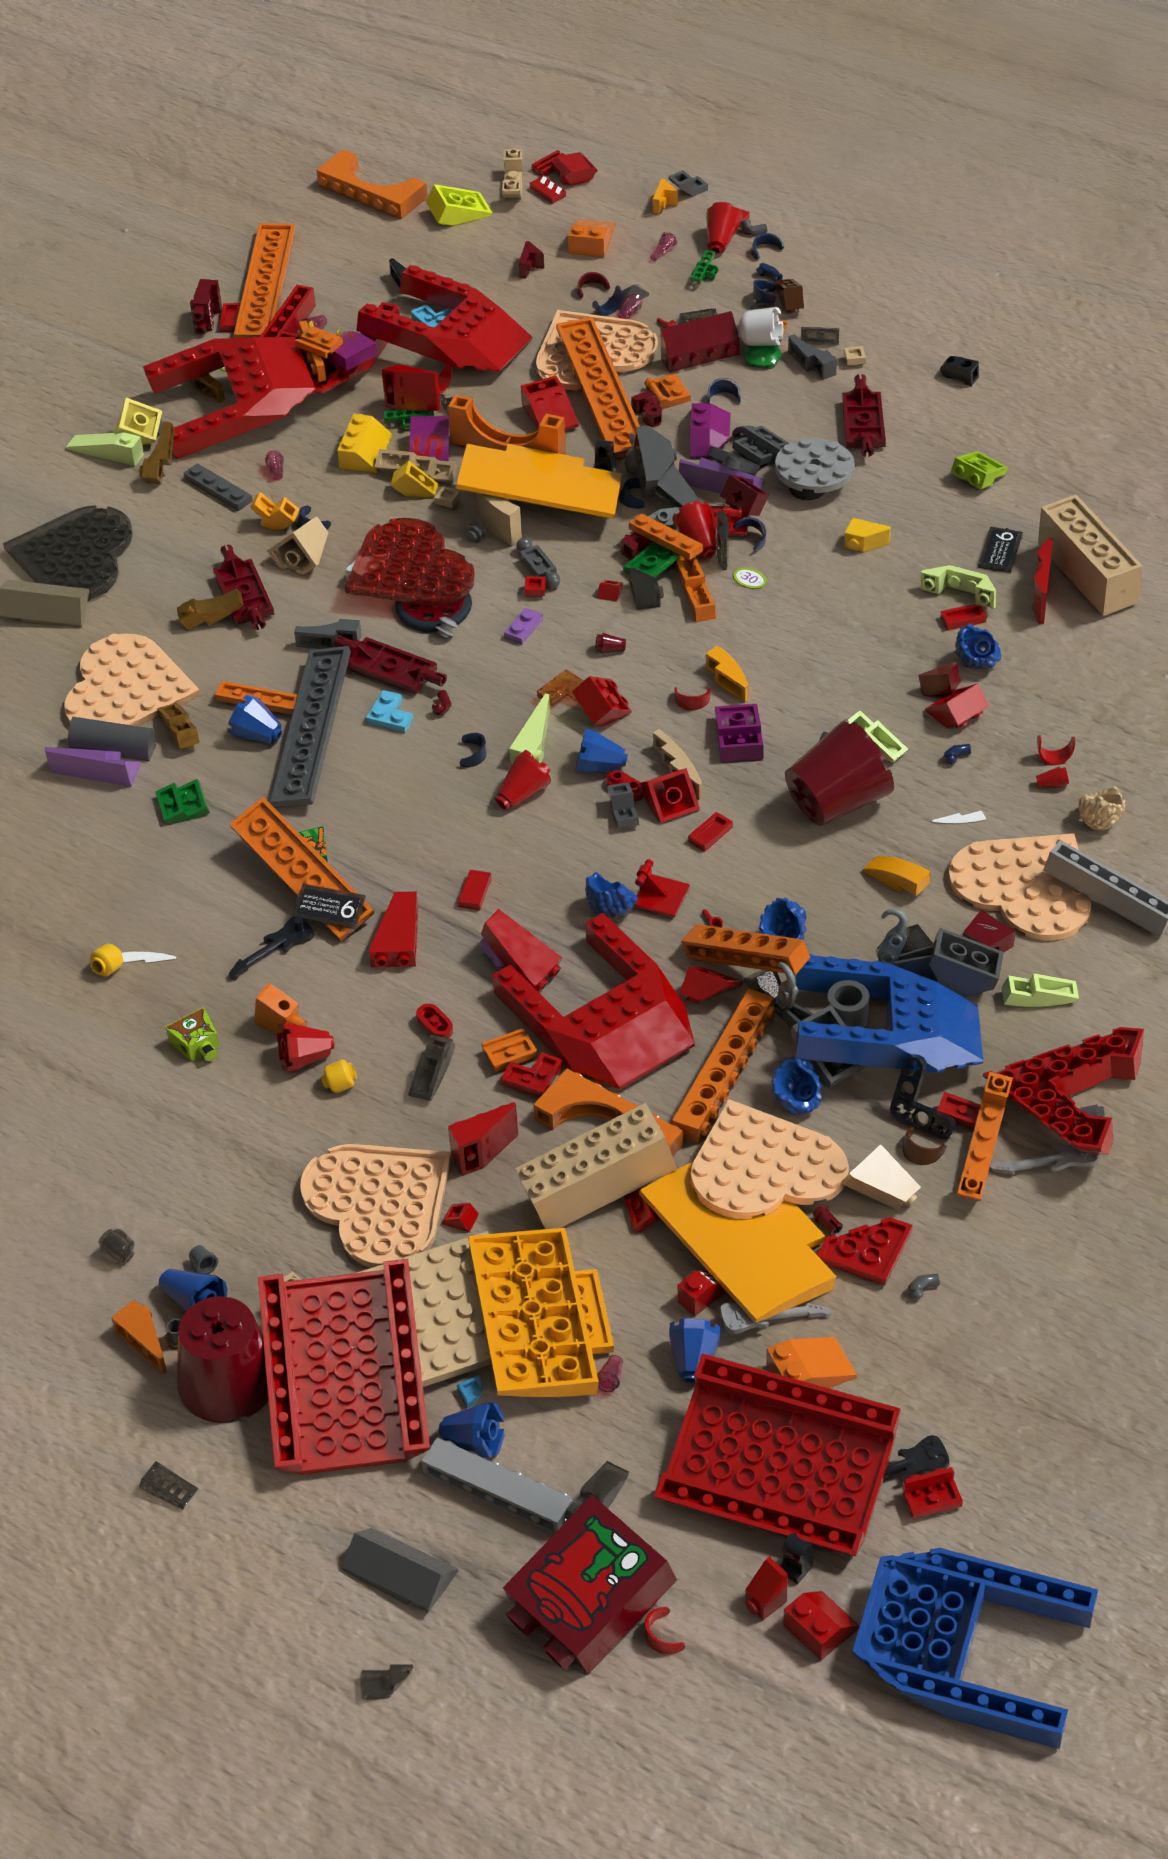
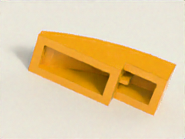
[706,645,748,703]
[862,856,930,896]

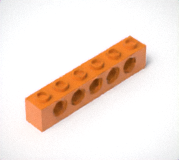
[681,924,810,975]

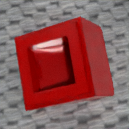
[598,580,624,601]
[442,1203,479,1232]

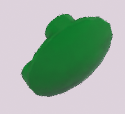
[744,346,781,369]

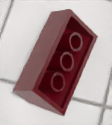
[660,311,740,373]

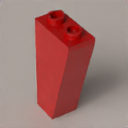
[369,891,418,968]
[481,908,562,993]

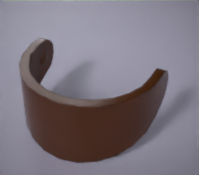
[902,1127,947,1165]

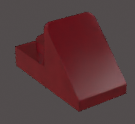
[519,241,545,278]

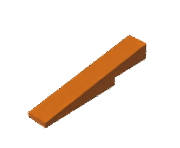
[674,555,716,622]

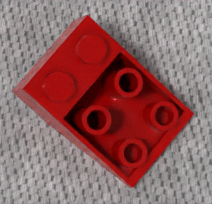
[382,364,440,411]
[521,376,579,431]
[448,1102,518,1176]

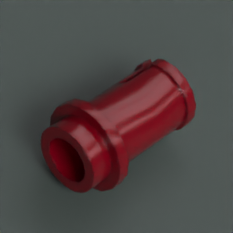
[813,1205,843,1235]

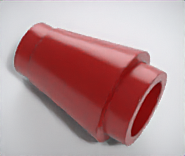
[1036,766,1069,788]

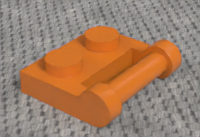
[644,373,691,409]

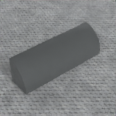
[68,717,156,761]

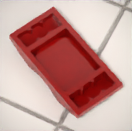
[1032,538,1053,624]

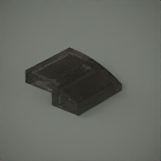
[716,511,729,570]

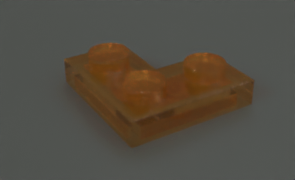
[537,669,584,706]

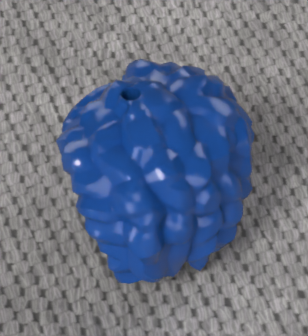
[955,623,1001,669]
[585,872,638,917]
[759,897,807,940]
[771,1056,822,1115]

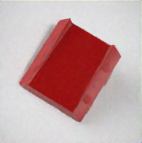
[551,152,598,185]

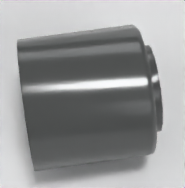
[827,980,869,1028]

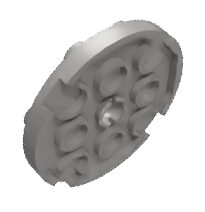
[775,437,855,493]

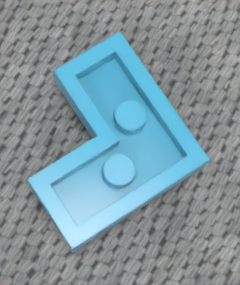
[411,305,453,328]
[366,690,413,733]

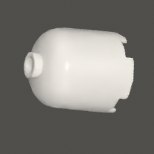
[737,307,783,346]

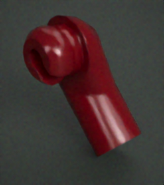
[432,690,452,715]

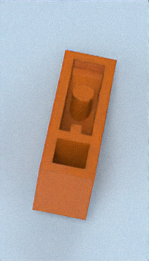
[111,1300,167,1374]

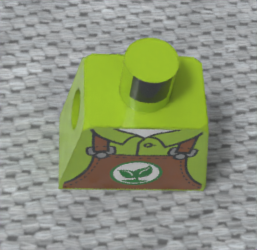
[165,1007,219,1061]

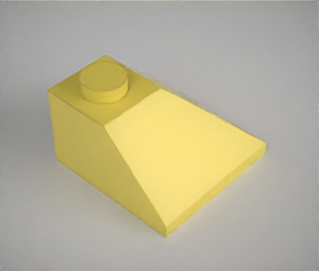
[114,398,162,445]

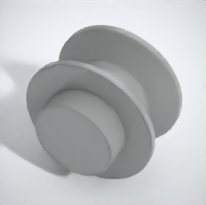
[435,617,458,638]

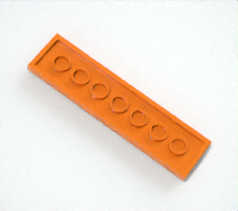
[230,797,375,941]

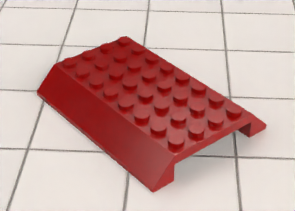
[258,1259,430,1475]
[654,1353,901,1557]

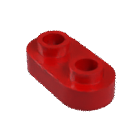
[606,771,644,802]
[416,1003,453,1041]

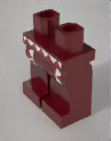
[190,279,222,334]

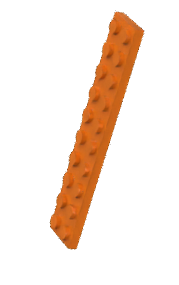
[234,223,295,338]
[556,317,640,458]

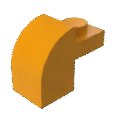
[250,492,299,530]

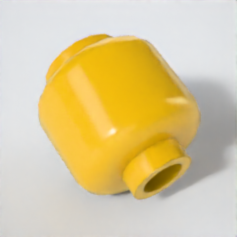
[90,943,123,977]
[321,1059,357,1093]

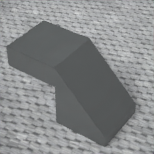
[668,170,708,197]
[607,782,639,829]

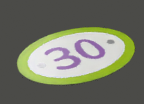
[733,568,767,588]

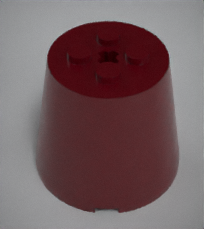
[785,719,894,826]
[177,1296,269,1423]

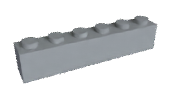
[1043,840,1168,937]
[421,1438,574,1534]

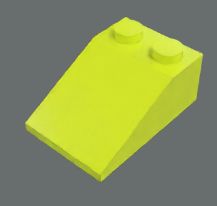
[426,184,492,226]

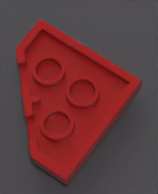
[817,1217,913,1285]

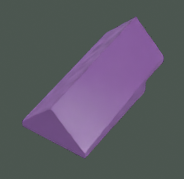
[679,457,765,494]
[45,747,140,787]

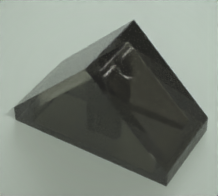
[744,970,781,1003]

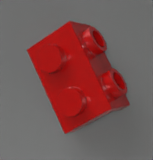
[902,1467,963,1520]

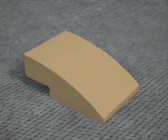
[477,493,522,546]

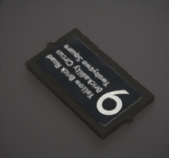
[978,526,1023,573]
[292,884,366,930]

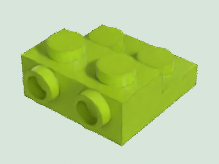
[951,451,1008,489]

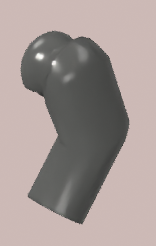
[741,220,768,235]
[908,1273,940,1298]

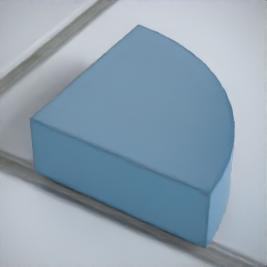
[456,1375,482,1409]

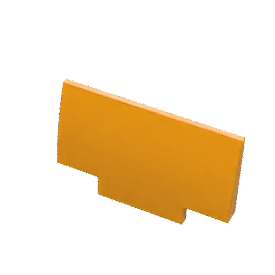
[456,444,622,519]
[639,1161,837,1324]
[468,1228,614,1397]

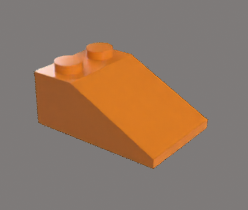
[568,219,615,257]
[766,1337,857,1388]

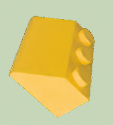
[337,414,392,473]

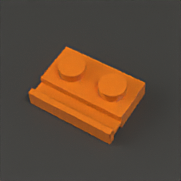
[295,326,343,358]
[481,1028,538,1072]

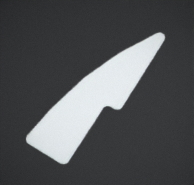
[932,811,986,823]
[122,952,176,963]

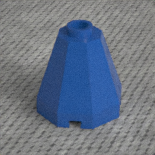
[228,695,282,743]
[575,728,628,772]
[669,1318,720,1383]
[439,1402,505,1457]

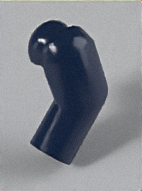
[756,263,783,281]
[944,744,971,764]

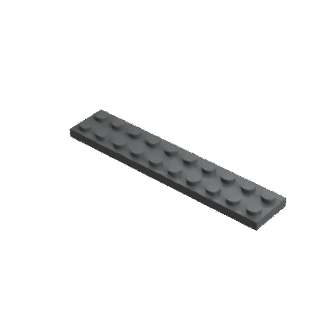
[270,646,351,808]

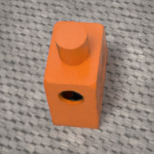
[254,983,307,1034]

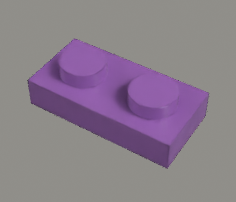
[504,608,543,645]

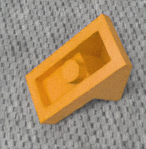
[652,178,678,215]

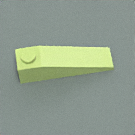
[66,432,144,466]
[509,694,550,764]

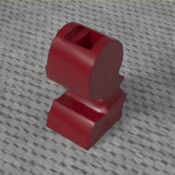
[631,391,662,427]
[621,532,655,560]

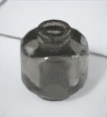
[98,1229,135,1265]

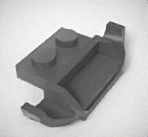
[732,426,789,465]

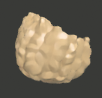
[1078,786,1126,830]

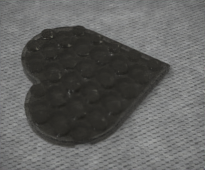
[3,505,133,601]

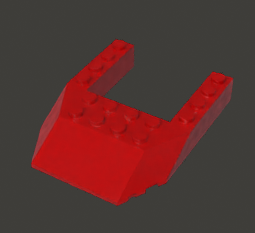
[356,265,532,372]
[260,284,400,394]
[143,337,316,459]
[492,913,695,1090]

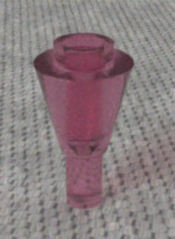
[650,232,677,261]

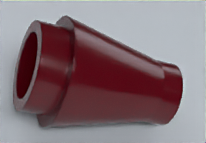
[595,633,626,653]

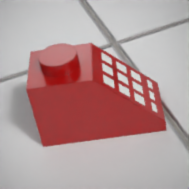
[677,1270,726,1317]

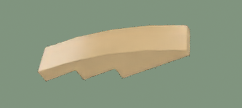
[375,449,458,483]
[653,729,703,800]

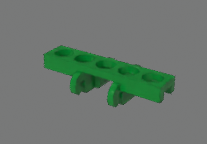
[691,250,719,284]
[384,410,434,431]

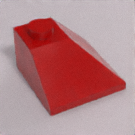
[640,768,700,823]
[680,967,744,1003]

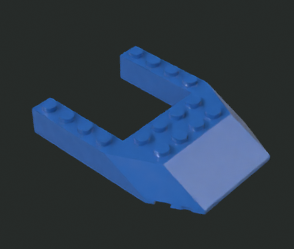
[794,954,983,1073]
[852,1548,1098,1749]

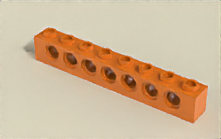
[672,988,776,1144]

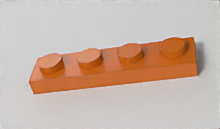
[297,321,326,382]
[629,514,703,560]
[215,681,298,715]

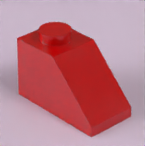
[745,1556,788,1621]

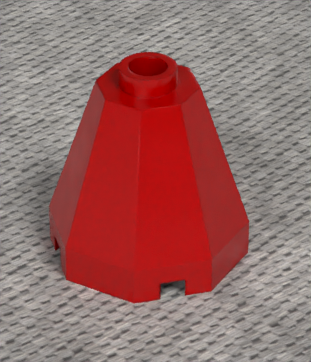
[277,1023,335,1071]

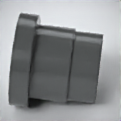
[189,1245,218,1274]
[165,1318,181,1349]

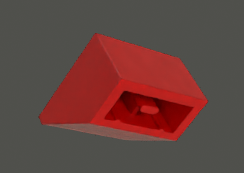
[572,676,632,726]

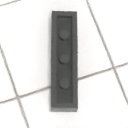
[183,463,253,511]

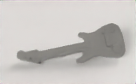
[990,1144,1099,1175]
[720,1303,831,1334]

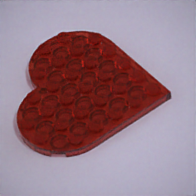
[345,518,475,607]

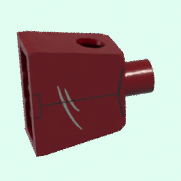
[963,910,1015,952]

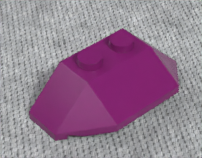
[690,403,731,459]

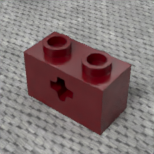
[720,475,769,517]

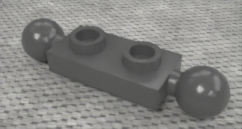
[516,537,561,588]

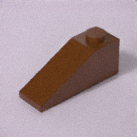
[774,279,804,313]

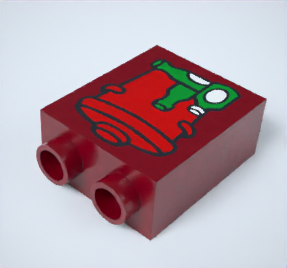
[503,1495,677,1674]

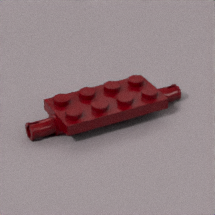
[842,374,886,457]
[213,545,275,630]
[334,635,447,694]

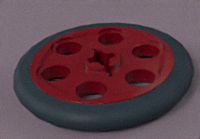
[395,577,472,632]

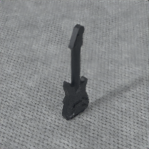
[229,916,314,980]
[884,1435,950,1482]

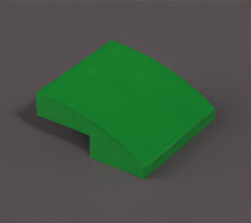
[155,779,210,823]

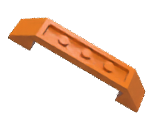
[957,1072,1013,1201]

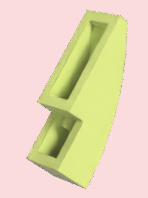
[848,711,908,762]
[1002,973,1079,1007]

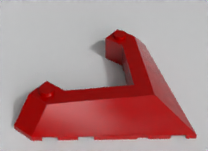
[983,1027,1144,1155]

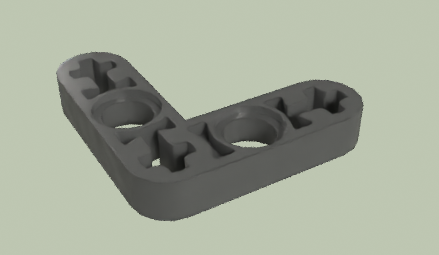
[707,445,760,475]

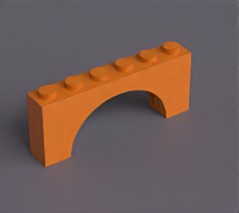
[316,149,428,219]
[448,395,566,455]
[533,1069,683,1183]

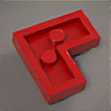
[501,1052,563,1097]

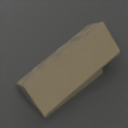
[0,580,89,627]

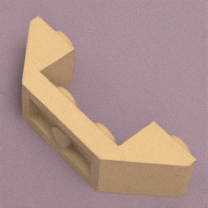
[502,148,523,199]

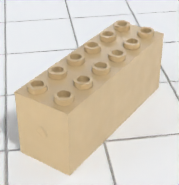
[1038,494,1143,616]
[515,1103,678,1229]

